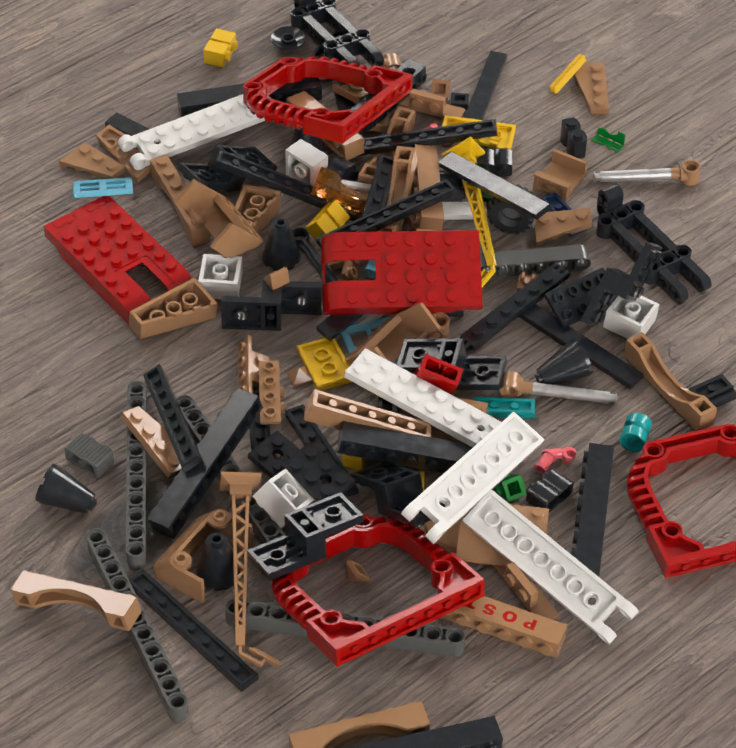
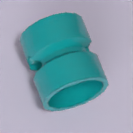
[619,413,652,452]

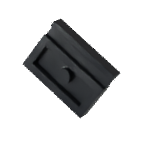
[689,374,736,408]

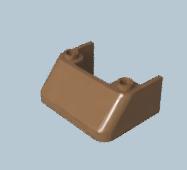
[174,179,263,258]
[345,302,441,366]
[154,509,253,604]

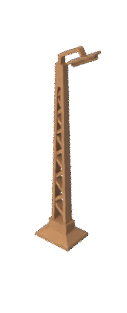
[219,472,280,669]

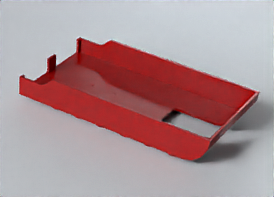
[44,196,192,325]
[321,230,483,315]

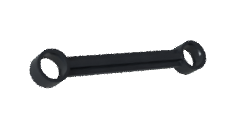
[292,227,338,284]

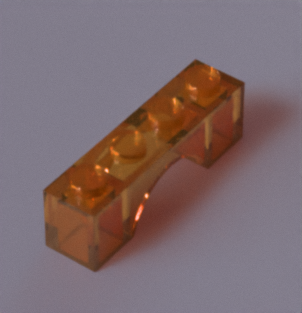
[311,166,389,214]

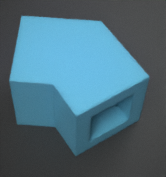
[365,260,376,280]

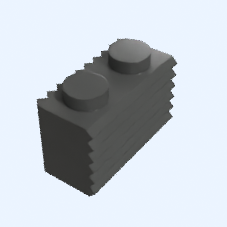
[65,433,114,478]

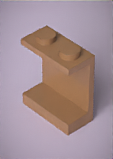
[533,149,587,201]

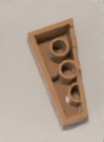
[235,184,281,255]
[129,277,218,339]

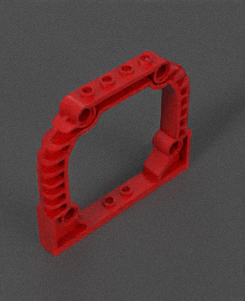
[243,56,412,144]
[626,424,736,578]
[272,514,485,667]

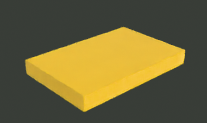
[296,338,352,391]

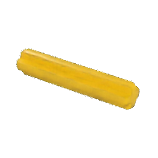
[549,54,586,94]

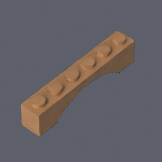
[358,106,416,184]
[376,146,418,232]
[150,155,210,247]
[624,332,717,430]
[10,570,142,631]
[289,701,430,748]

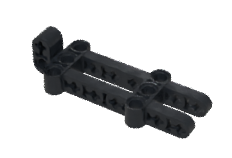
[290,0,384,67]
[596,183,712,303]

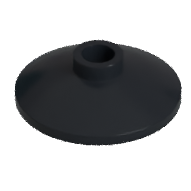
[271,26,306,50]

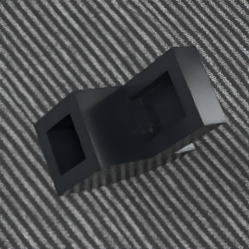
[320,157,360,191]

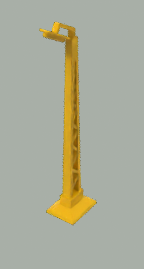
[442,136,497,288]

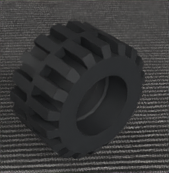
[487,183,534,234]

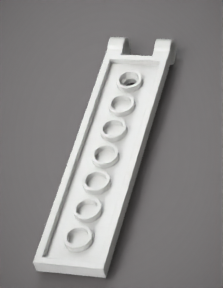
[118,94,271,170]
[344,348,501,447]
[401,412,544,544]
[462,489,639,645]

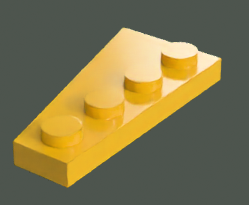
[442,115,516,150]

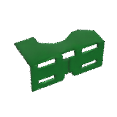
[591,128,626,152]

